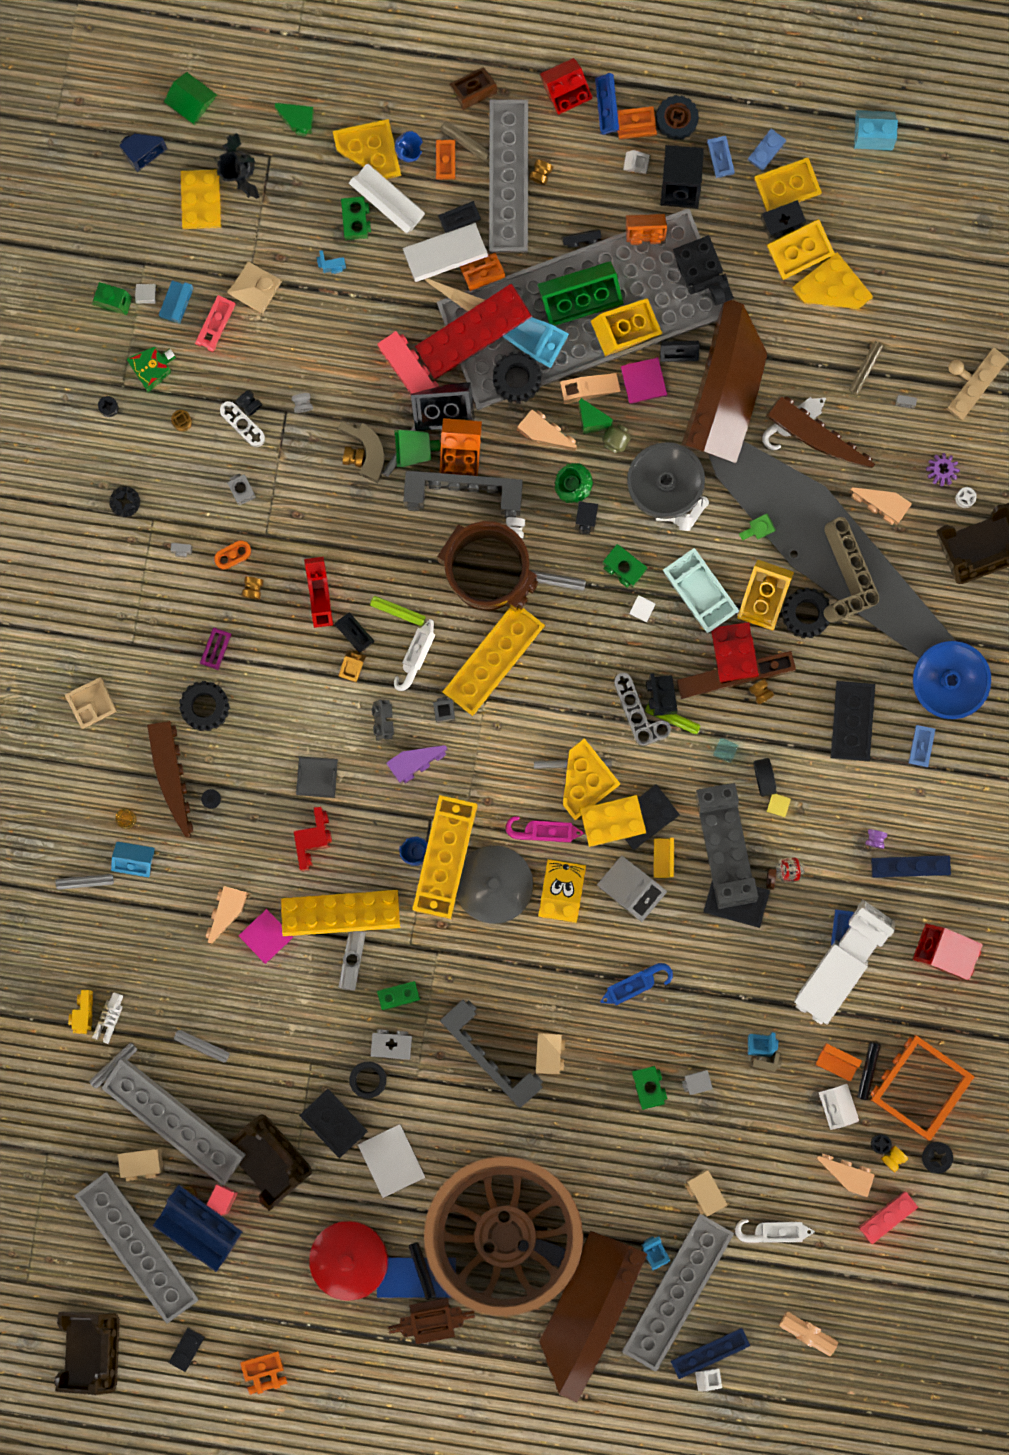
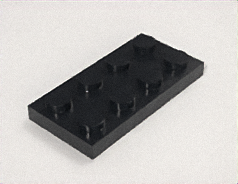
[830,681,875,762]

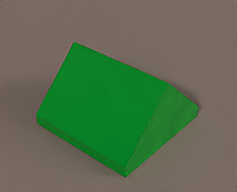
[164,72,217,125]
[578,398,613,434]

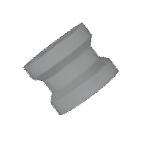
[292,393,313,413]

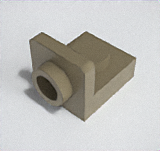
[752,1052,782,1072]

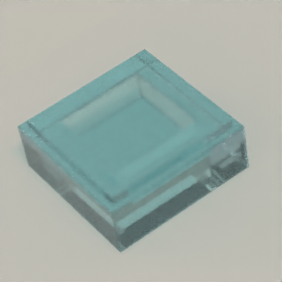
[713,738,739,763]

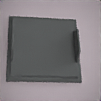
[296,756,338,798]

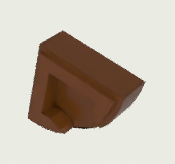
[766,869,777,890]

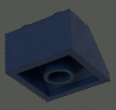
[119,134,167,172]

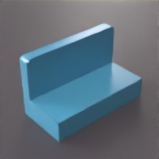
[159,281,194,324]
[111,842,155,877]

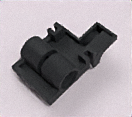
[673,235,734,306]

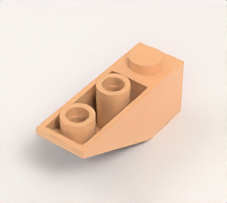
[560,373,621,404]
[517,410,577,451]
[849,487,912,525]
[206,886,248,944]
[816,1153,875,1197]

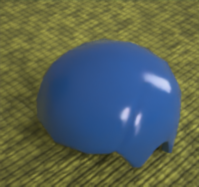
[395,131,423,163]
[399,836,428,866]

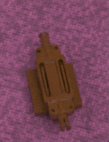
[388,1298,475,1344]

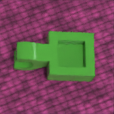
[739,513,776,541]

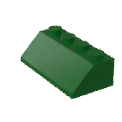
[537,261,624,326]

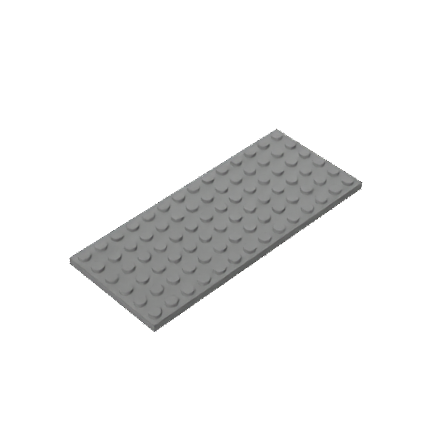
[437,208,723,410]

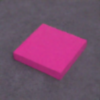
[620,357,667,404]
[238,909,294,964]

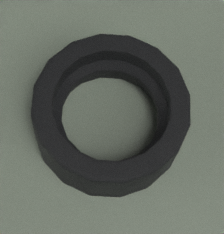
[754,758,777,797]
[349,1062,387,1099]

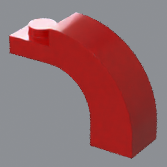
[304,556,333,628]

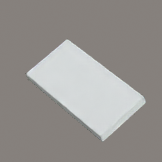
[403,223,488,282]

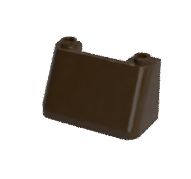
[936,503,1009,584]
[229,1114,312,1211]
[54,1311,120,1395]

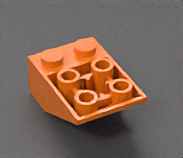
[626,214,667,245]
[439,418,482,476]

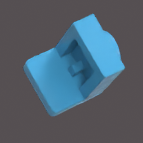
[316,250,346,274]
[748,1032,778,1057]
[642,1236,670,1270]

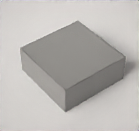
[895,395,917,409]

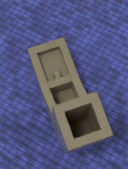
[338,421,385,484]

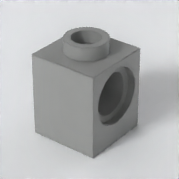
[227,474,256,506]
[682,1070,713,1095]

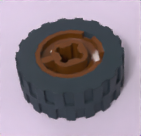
[656,95,699,140]

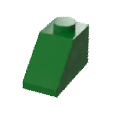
[275,103,314,136]

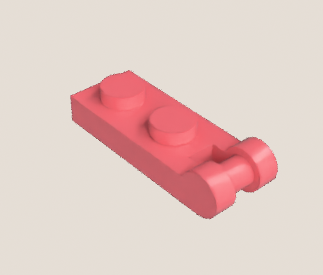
[195,295,236,352]

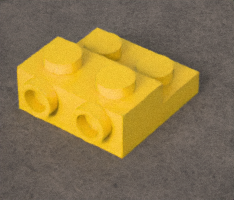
[68,990,93,1034]

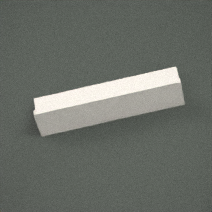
[349,164,425,234]

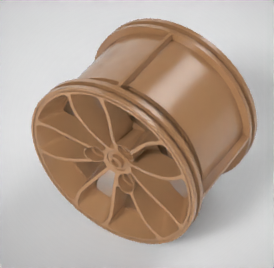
[424,1157,583,1316]

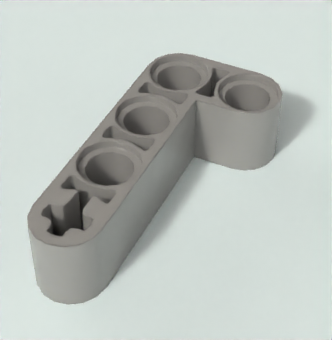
[614,673,671,746]

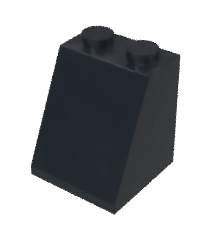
[660,145,704,209]

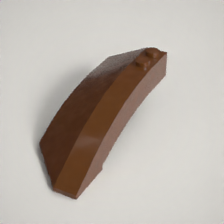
[681,300,767,463]
[539,1231,647,1403]

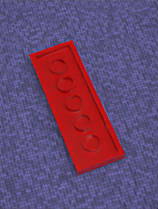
[414,283,532,380]

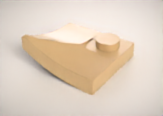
[227,261,282,314]
[65,677,118,730]

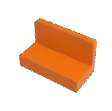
[816,1043,862,1081]

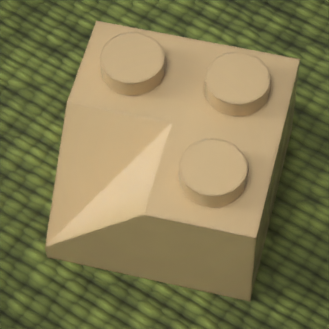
[536,1033,565,1074]
[118,1148,164,1181]
[685,1169,727,1217]

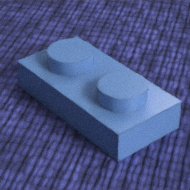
[748,129,786,171]
[707,136,735,178]
[908,725,936,768]

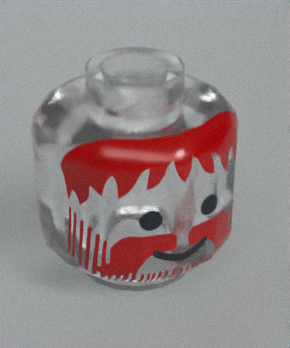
[776,857,805,883]

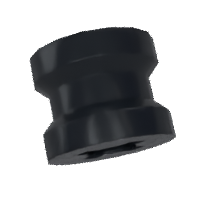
[98,396,119,418]
[871,1134,892,1154]

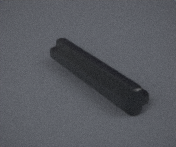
[857,1042,880,1100]
[409,1242,436,1300]

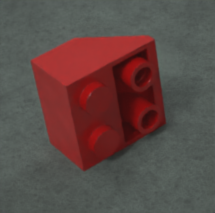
[540,58,593,115]

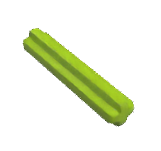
[370,596,426,626]
[645,703,700,734]

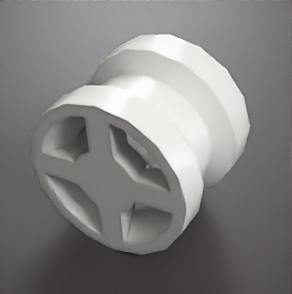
[955,487,977,509]

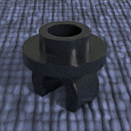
[201,789,221,809]

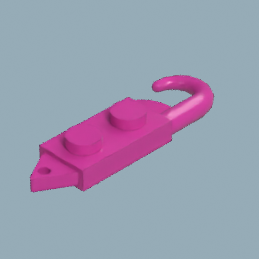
[506,816,584,843]

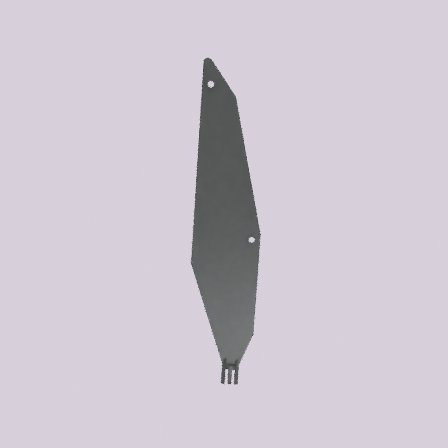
[688,420,956,658]

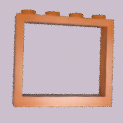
[870,1035,975,1141]

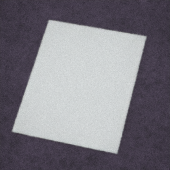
[358,1124,425,1198]

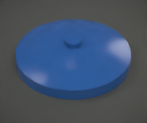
[912,641,991,719]

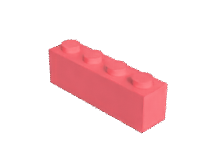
[377,331,440,394]

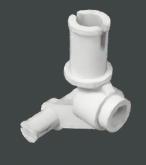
[656,496,709,531]

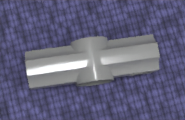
[338,931,366,991]

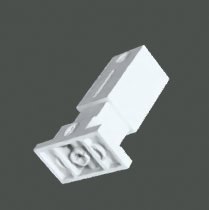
[795,899,895,1025]

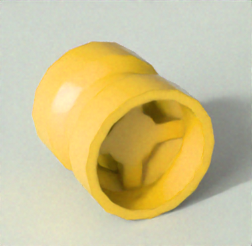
[881,1145,908,1173]

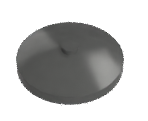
[627,442,705,519]
[457,845,533,924]

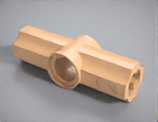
[779,1311,839,1357]

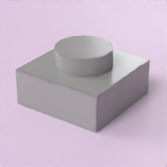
[171,543,193,558]

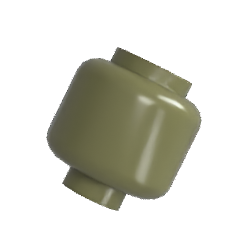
[602,423,631,454]

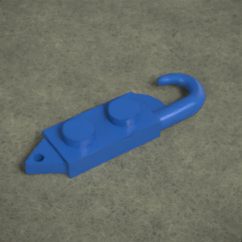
[600,963,673,1006]

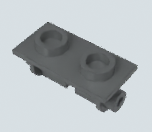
[372,700,394,741]

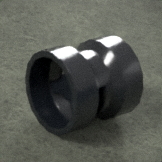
[236,389,263,417]

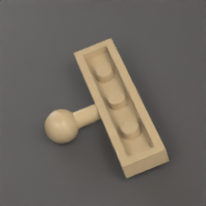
[946,347,1009,421]

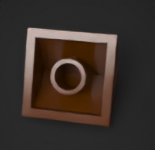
[450,67,497,110]

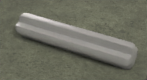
[531,570,586,590]
[56,874,114,890]
[174,1030,230,1063]
[89,1043,137,1089]

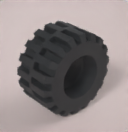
[493,352,541,404]
[782,588,830,639]
[179,681,230,731]

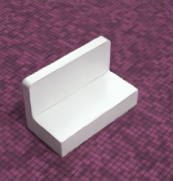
[819,1084,859,1130]

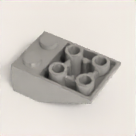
[597,855,667,923]

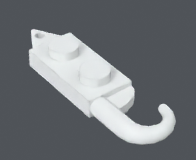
[762,397,826,450]
[394,619,435,691]
[735,1219,815,1243]

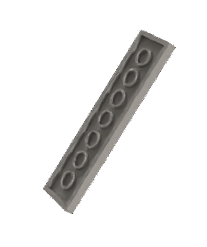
[489,100,528,253]
[102,1057,245,1186]
[75,1172,199,1324]
[622,1214,734,1372]

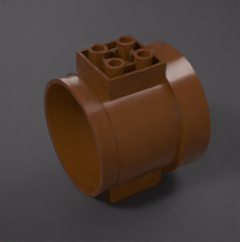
[437,521,538,612]

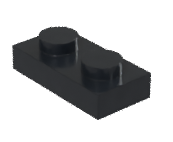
[438,201,481,233]
[561,229,602,248]
[660,341,699,362]
[334,612,375,653]
[168,1327,205,1372]

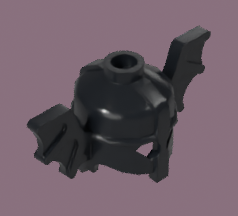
[216,133,260,199]

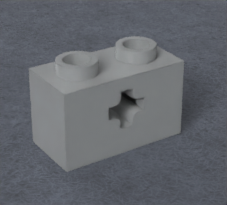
[371,1029,412,1060]

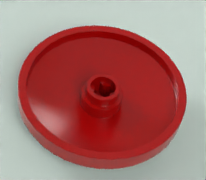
[309,1221,388,1301]

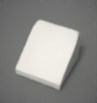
[624,150,650,174]
[135,284,156,304]
[629,595,655,623]
[695,1368,722,1391]

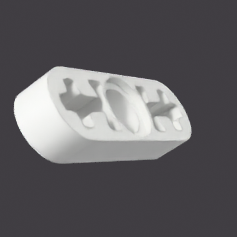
[220,402,265,447]

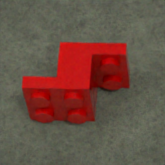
[711,622,759,682]
[293,807,332,872]

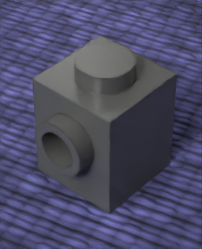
[433,697,456,723]

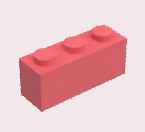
[207,1184,238,1216]
[858,1191,919,1244]

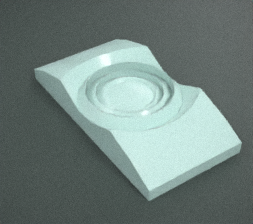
[663,548,739,634]

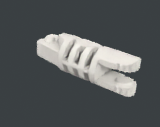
[92,992,123,1044]

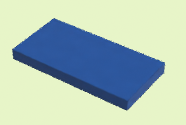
[377,1257,456,1298]

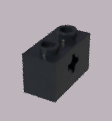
[761,200,806,240]
[575,501,598,535]

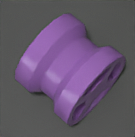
[865,829,887,849]

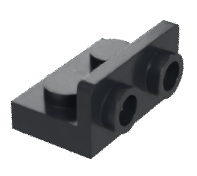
[646,673,678,716]

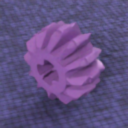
[926,453,960,486]

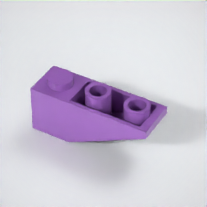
[386,745,448,784]

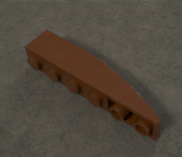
[766,396,875,468]
[677,651,796,699]
[147,721,193,838]

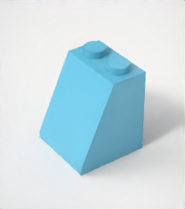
[854,110,898,150]

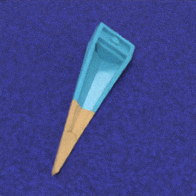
[425,279,569,368]

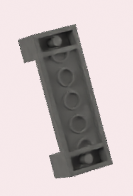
[403,471,523,518]
[695,783,758,909]
[440,1000,543,1109]

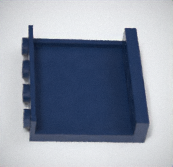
[152,1185,243,1272]

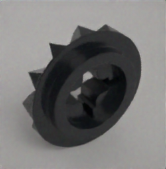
[109,486,140,517]
[921,1142,953,1174]

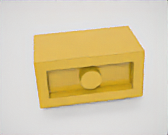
[653,838,674,878]

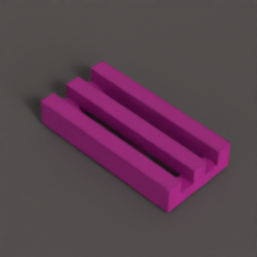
[200,627,232,670]

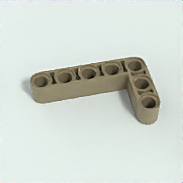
[824,517,879,622]

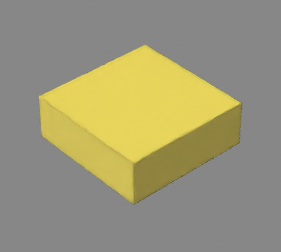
[766,794,791,818]

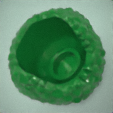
[554,463,593,503]

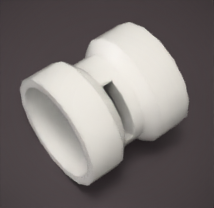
[506,517,525,539]

